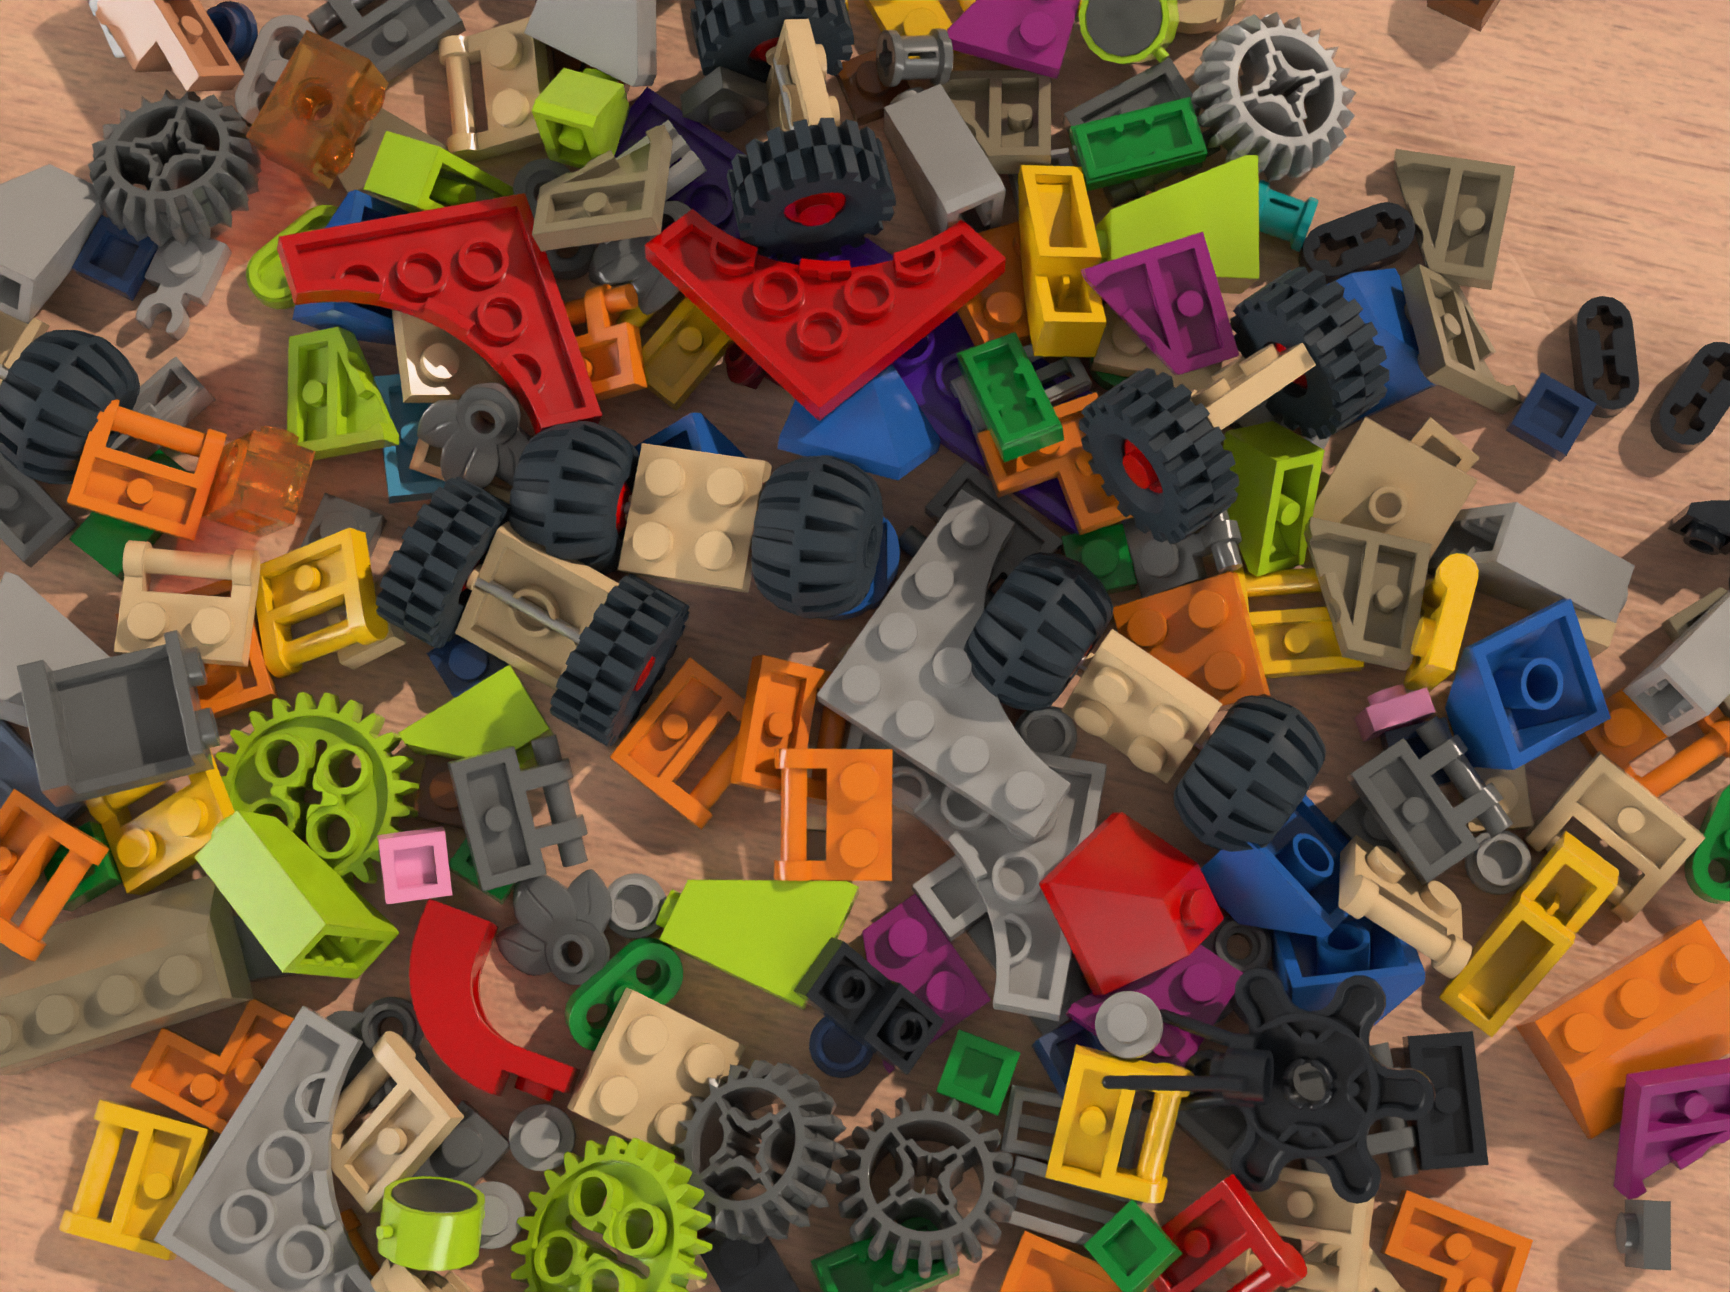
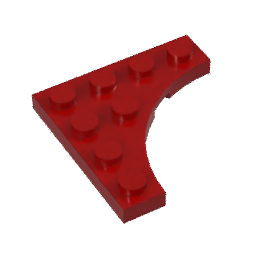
[277,193,602,434]
[645,209,1006,421]

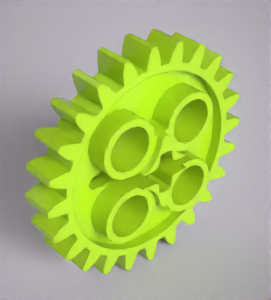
[215,692,419,889]
[511,1136,712,1292]

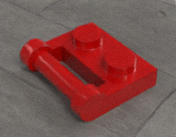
[1151,1174,1307,1292]

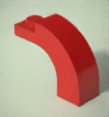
[409,899,581,1102]

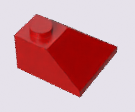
[1039,812,1224,995]

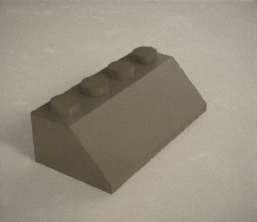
[0,876,254,1075]

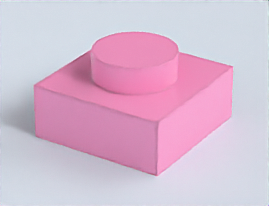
[1354,684,1436,742]
[377,826,452,904]

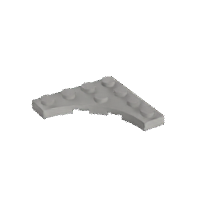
[817,489,1071,842]
[846,724,1107,1021]
[154,1006,376,1292]

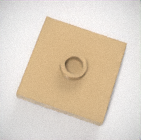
[1313,417,1478,561]

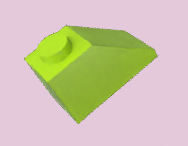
[532,68,630,169]
[363,131,514,213]
[1223,421,1325,577]
[398,664,554,770]

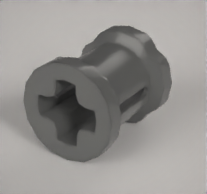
[876,28,953,87]

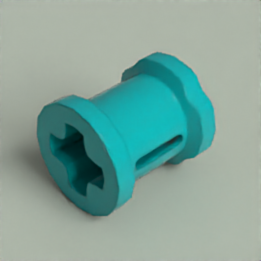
[1259,179,1319,252]

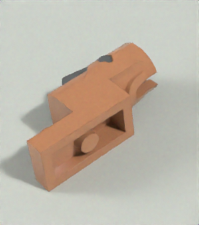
[87,0,244,92]

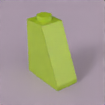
[1095,155,1259,294]
[195,810,399,979]
[656,879,859,1010]

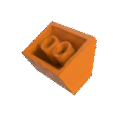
[1516,919,1730,1139]

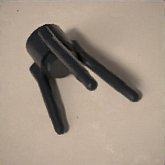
[1101,1009,1274,1113]

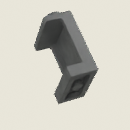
[17,630,220,807]

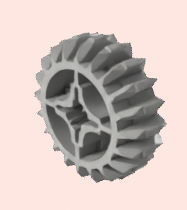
[1191,12,1356,182]

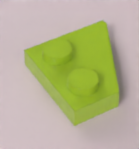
[286,326,399,462]

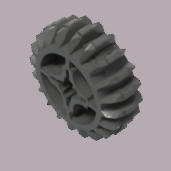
[88,89,262,248]
[670,1059,848,1244]
[836,1093,1017,1279]

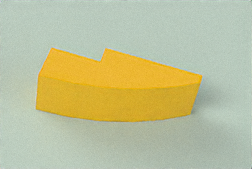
[1018,165,1107,357]
[1439,831,1619,1038]

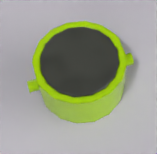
[1079,0,1179,65]
[376,1176,485,1271]

